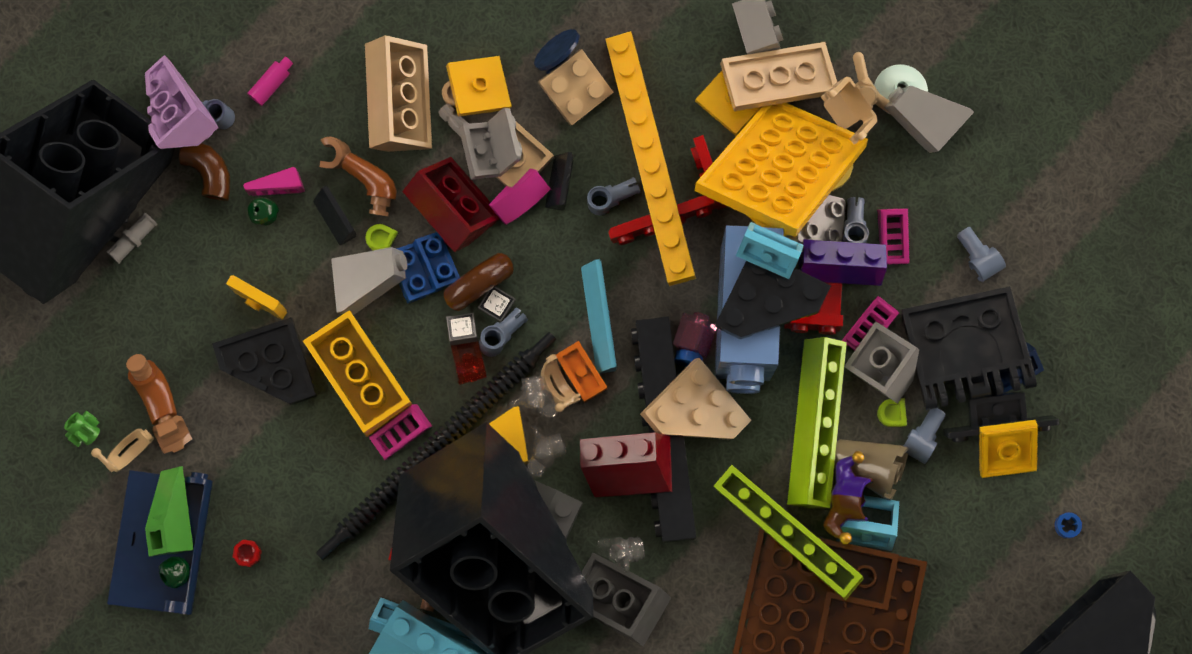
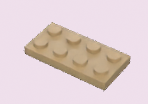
[720,42,837,111]

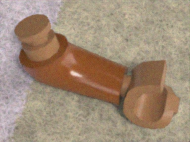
[320,137,397,216]
[126,354,192,454]

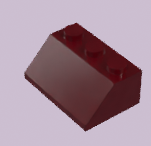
[402,157,500,252]
[580,432,672,497]

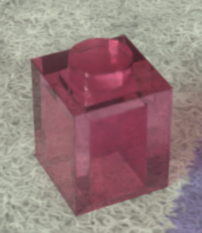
[673,312,717,358]

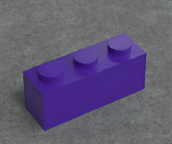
[799,239,887,286]

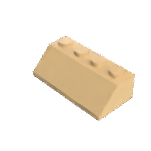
[365,35,432,152]

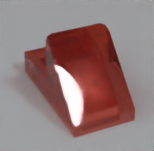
[451,339,487,385]

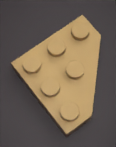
[640,358,751,440]

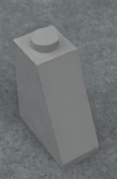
[884,86,974,153]
[331,247,407,315]

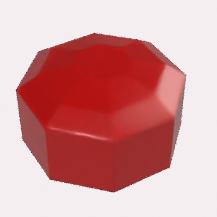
[233,540,262,567]

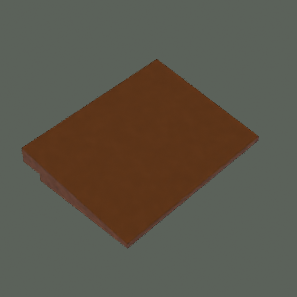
[733,528,927,654]

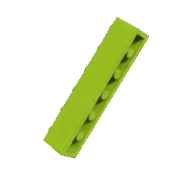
[787,337,847,509]
[714,465,864,601]

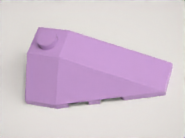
[145,55,218,149]

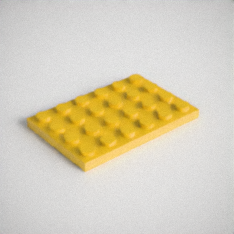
[695,103,868,237]

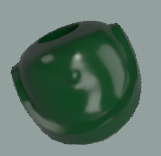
[247,197,279,226]
[159,557,190,589]

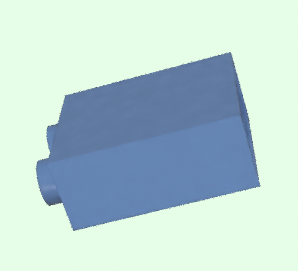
[715,225,784,394]

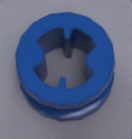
[1055,513,1082,538]

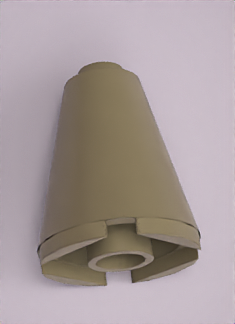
[834,439,908,500]

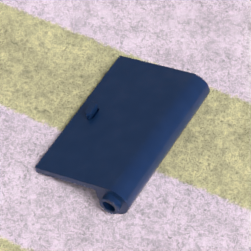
[107,470,213,615]

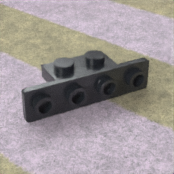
[943,391,1059,442]

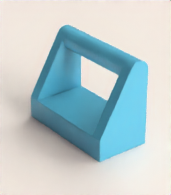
[736,222,804,279]
[836,495,899,551]

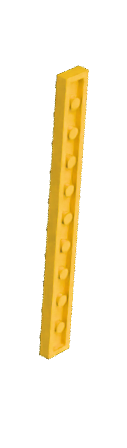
[605,31,696,286]

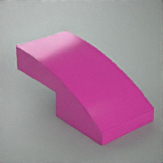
[489,168,551,225]

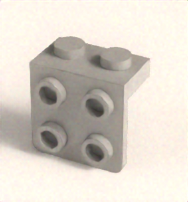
[459,108,522,180]
[785,195,846,244]

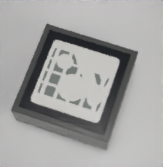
[478,286,516,322]
[446,313,478,345]

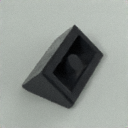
[545,152,574,211]
[313,186,357,245]

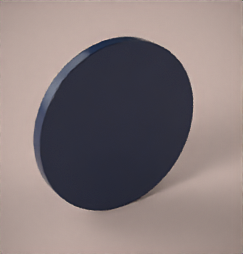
[534,29,580,74]

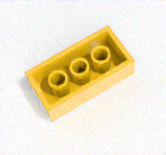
[303,310,413,437]

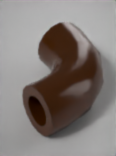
[179,143,230,201]
[444,253,514,311]

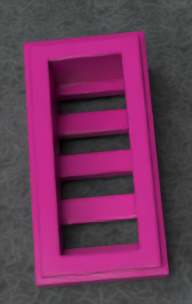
[243,167,305,196]
[877,208,909,264]
[842,296,899,351]
[369,404,432,460]

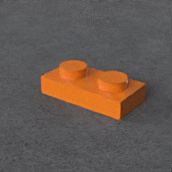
[556,341,608,403]

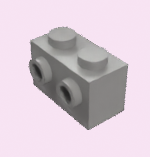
[732,0,783,54]

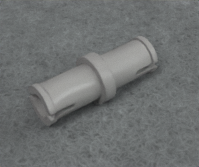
[106,212,158,264]

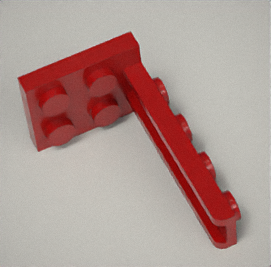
[609,135,728,245]

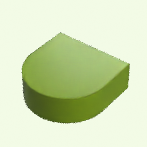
[365,224,398,250]
[877,398,907,427]

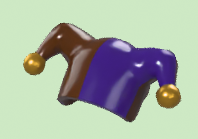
[824,451,873,544]

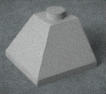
[844,321,919,404]

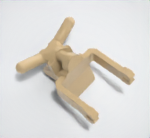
[821,52,890,144]

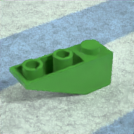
[145,466,193,556]

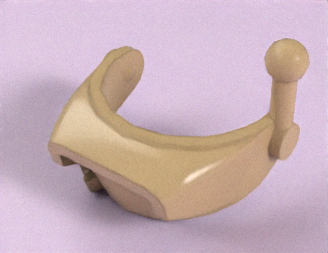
[541,354,581,412]
[91,428,154,472]

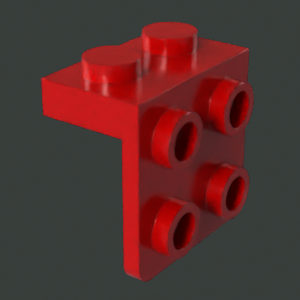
[784,282,843,335]

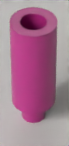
[247,57,293,106]

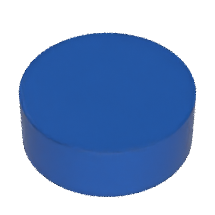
[674,349,703,367]

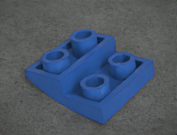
[397,232,460,304]

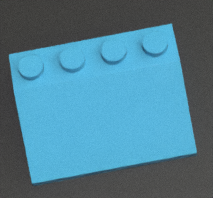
[369,600,487,654]

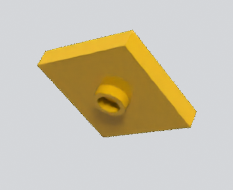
[446,56,511,117]
[695,71,761,136]
[226,275,287,320]
[979,420,1038,478]

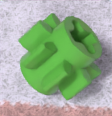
[64,411,100,447]

